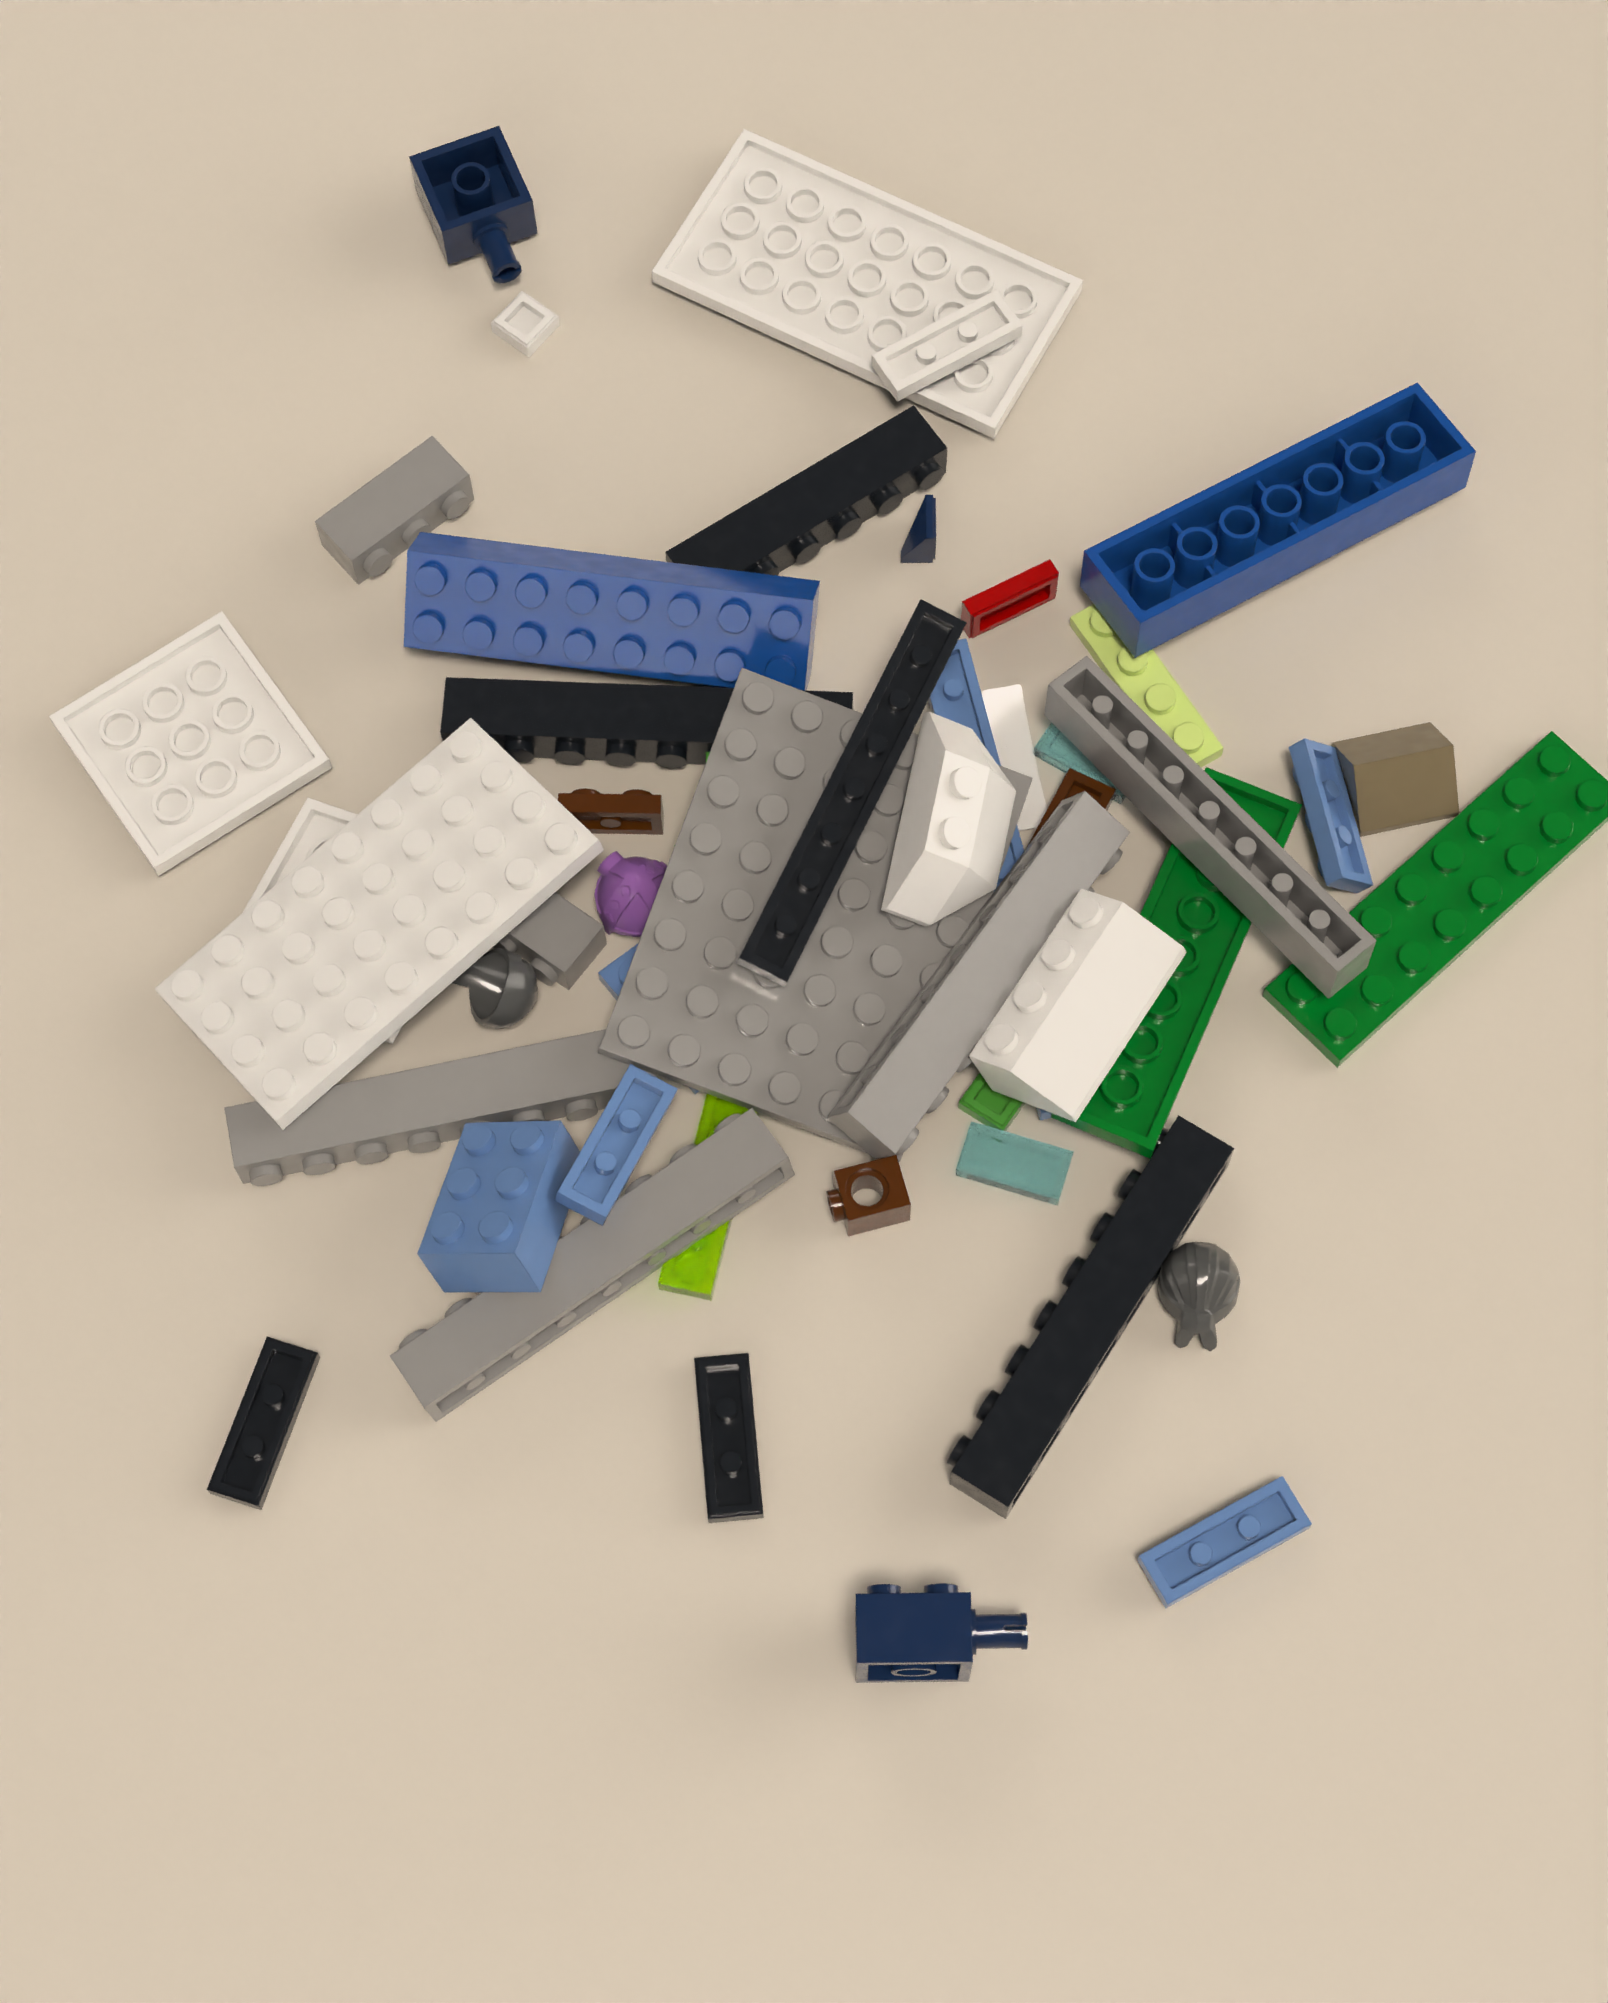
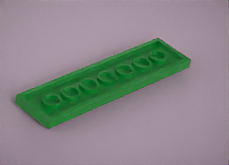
[1262,731,1608,1068]
[1051,767,1302,1159]

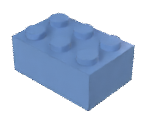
[417,1120,580,1292]

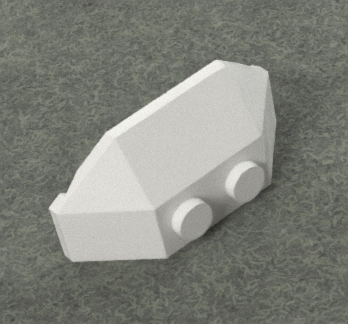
[881,711,1016,927]

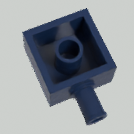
[409,126,538,283]
[855,1583,1028,1683]

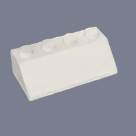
[969,889,1187,1122]

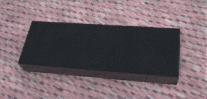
[207,1337,320,1510]
[694,1353,764,1523]

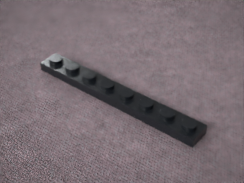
[737,599,967,987]

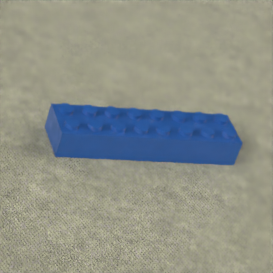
[1080,382,1476,658]
[404,532,820,690]

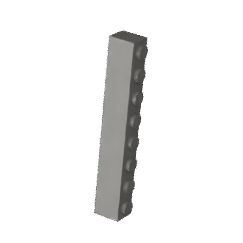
[1044,656,1377,999]
[827,791,1130,1159]
[224,1029,656,1186]
[390,1108,795,1422]

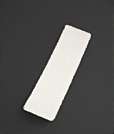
[982,685,1047,831]

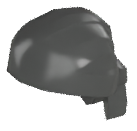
[452,948,538,1029]
[1158,1242,1240,1352]

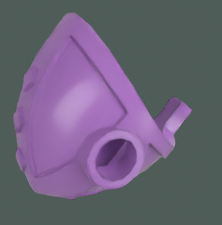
[594,851,667,937]

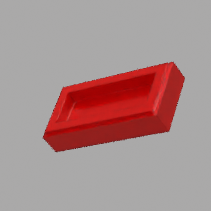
[961,559,1059,638]

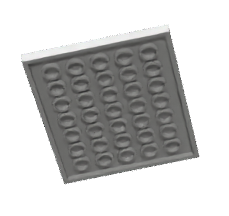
[598,668,1033,1162]

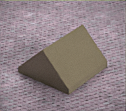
[1331,722,1459,837]

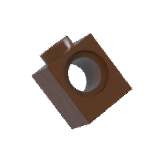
[826,1155,911,1237]

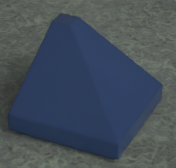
[901,495,936,563]

